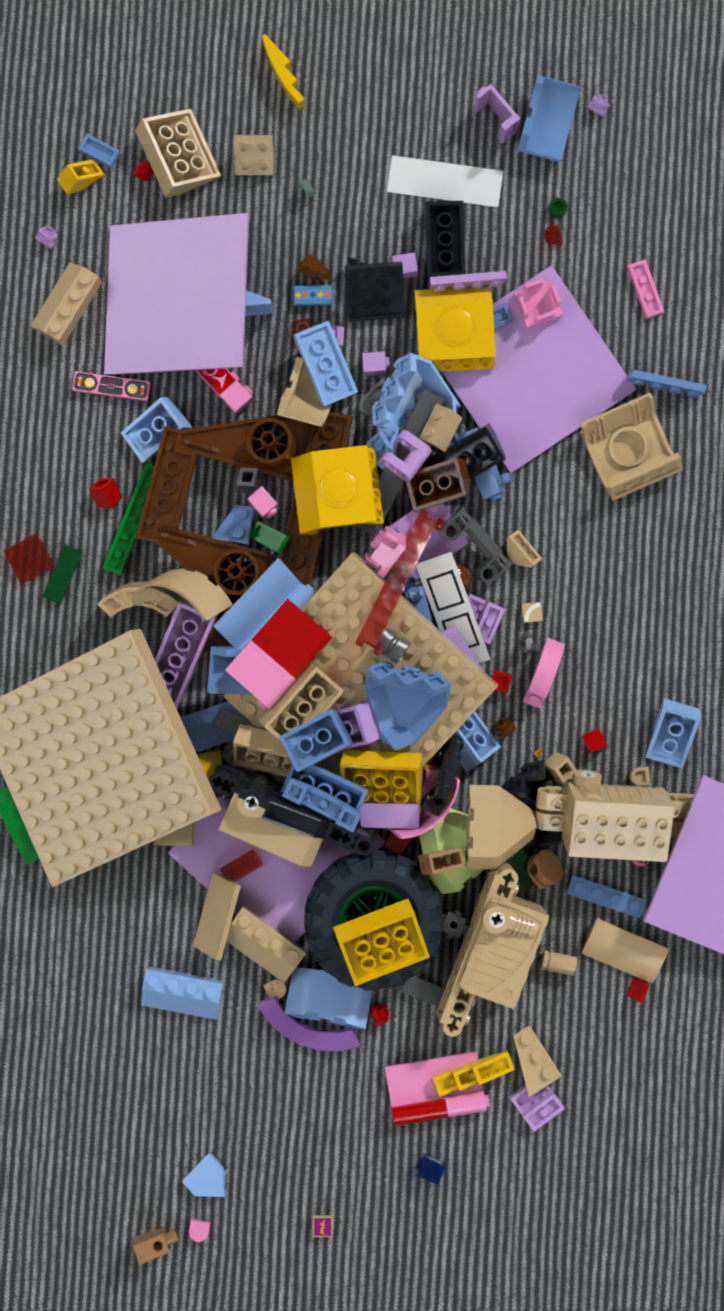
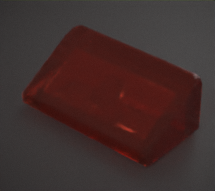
[219,849,263,882]

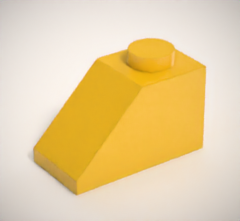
[57,159,104,194]

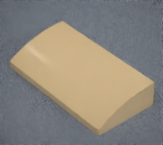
[581,917,669,984]

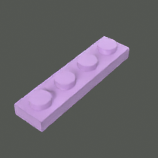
[428,271,507,292]

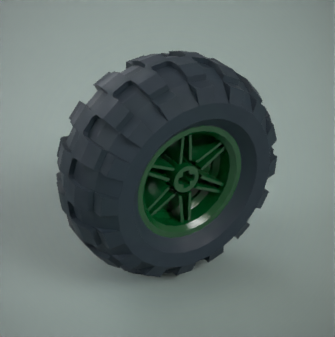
[304,849,444,991]

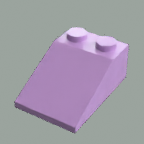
[336,701,381,750]

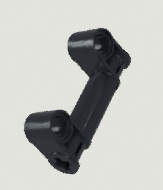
[420,737,464,817]

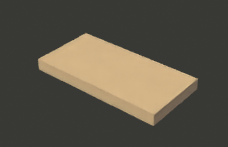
[193,873,241,960]

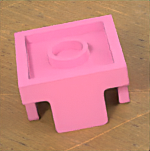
[514,279,563,329]
[364,526,406,578]

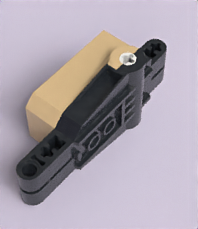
[208,764,376,867]

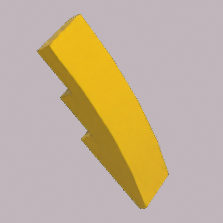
[262,34,305,110]
[432,1051,515,1097]

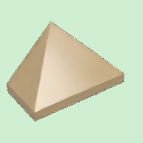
[507,530,542,568]

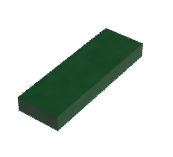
[42,544,83,604]

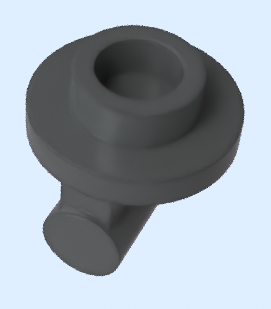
[517,631,537,653]

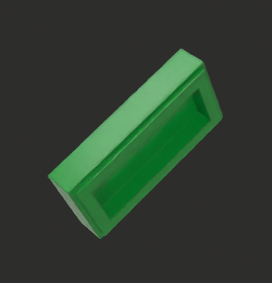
[250,521,289,554]

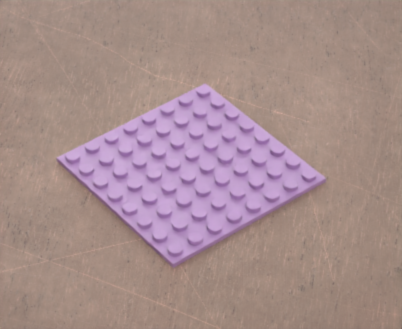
[104,213,249,375]
[441,265,637,473]
[168,768,386,942]
[643,775,724,954]

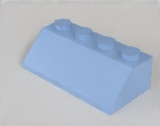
[450,712,501,772]
[141,967,225,1020]

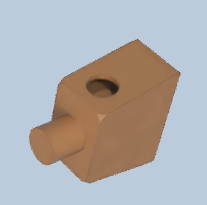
[418,847,465,875]
[132,1228,178,1265]

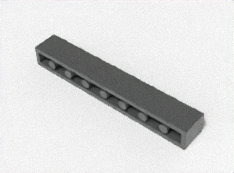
[355,389,445,537]

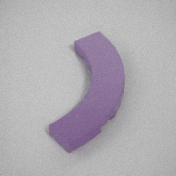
[257,996,360,1051]

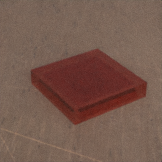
[3,533,55,585]

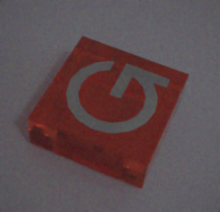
[293,318,312,334]

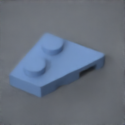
[212,505,255,546]

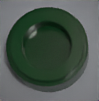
[548,198,568,218]

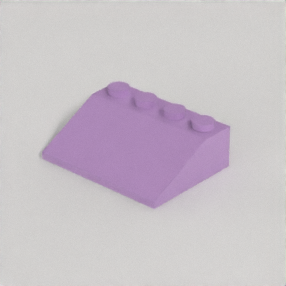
[374,503,468,586]

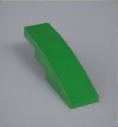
[0,786,39,865]

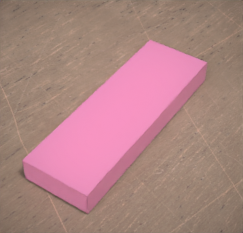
[627,259,664,319]

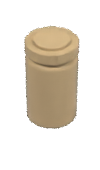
[540,950,577,976]

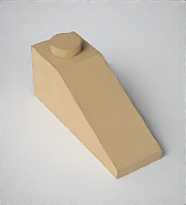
[545,752,577,787]

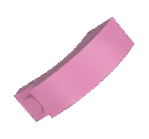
[523,638,565,709]

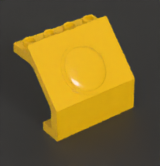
[415,286,496,372]
[291,445,384,535]

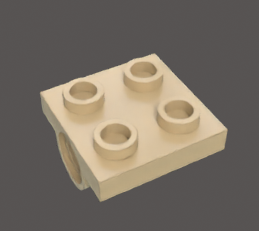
[234,135,274,175]

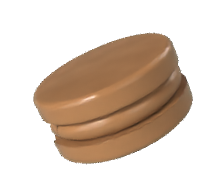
[527,850,563,888]

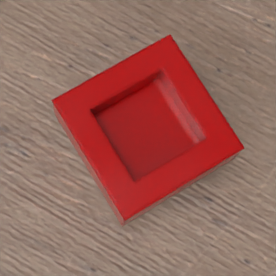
[492,670,513,694]

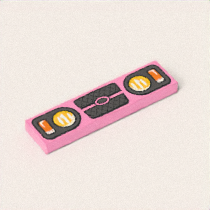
[72,371,151,402]

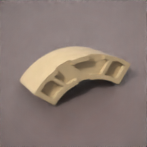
[277,356,332,427]
[140,568,233,621]
[97,581,183,617]

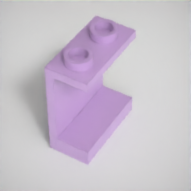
[474,84,520,144]

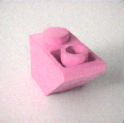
[248,486,278,519]

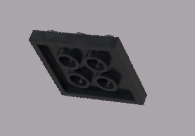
[345,262,405,322]

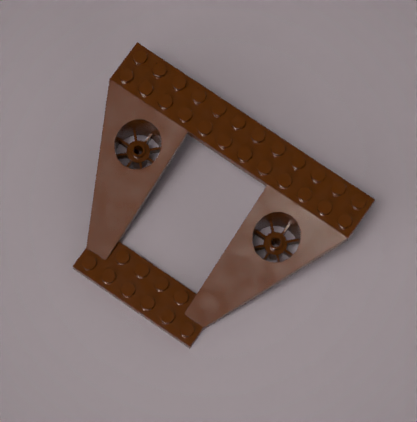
[136,412,353,606]

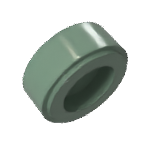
[299,179,316,198]

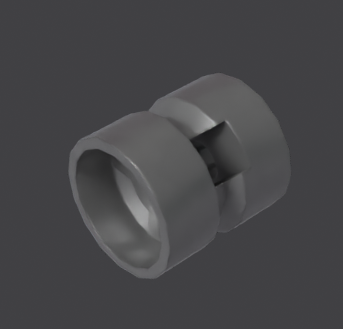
[374,628,411,664]

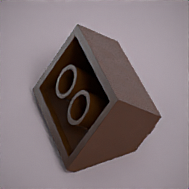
[406,458,470,512]

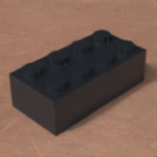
[425,200,466,283]

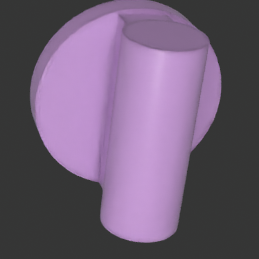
[587,94,610,117]
[35,226,57,249]
[331,325,344,347]

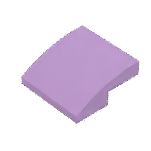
[467,593,505,644]
[509,1084,565,1132]

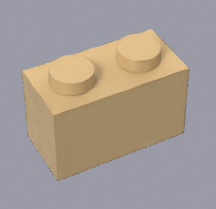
[419,404,462,452]

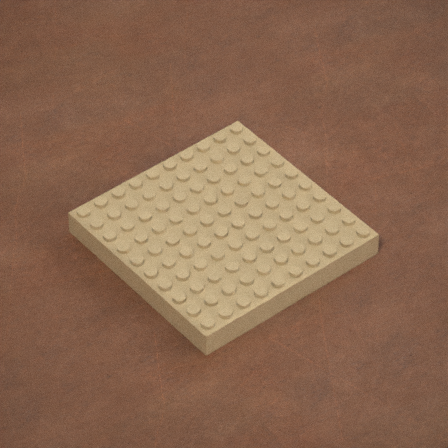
[223,553,498,822]
[0,629,221,887]

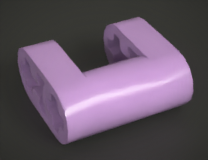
[380,430,432,482]

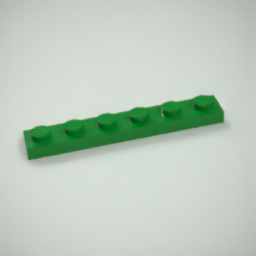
[102,463,154,576]

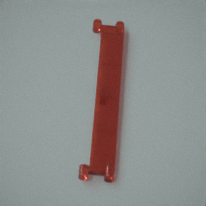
[356,509,445,656]

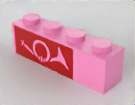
[195,368,253,415]

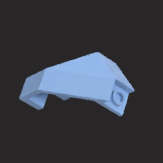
[372,353,461,430]

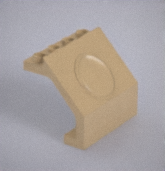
[580,393,683,501]

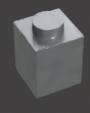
[237,467,266,495]

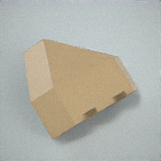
[465,785,536,869]

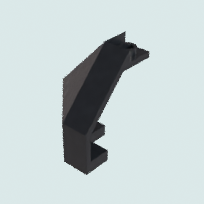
[501,760,562,850]

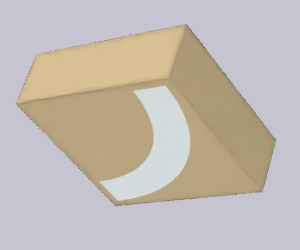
[521,602,543,623]

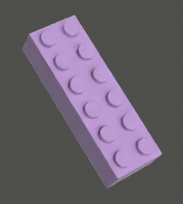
[155,597,219,711]

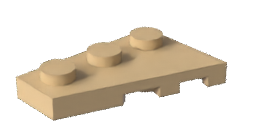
[513,1025,562,1097]

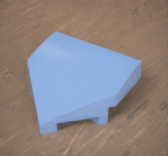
[366,426,399,469]
[182,1153,227,1197]

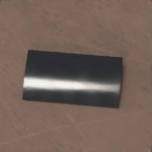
[423,423,506,479]

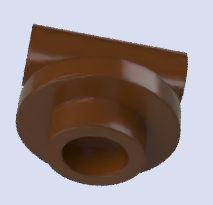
[494,718,517,740]

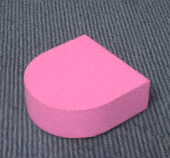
[189,1219,211,1242]

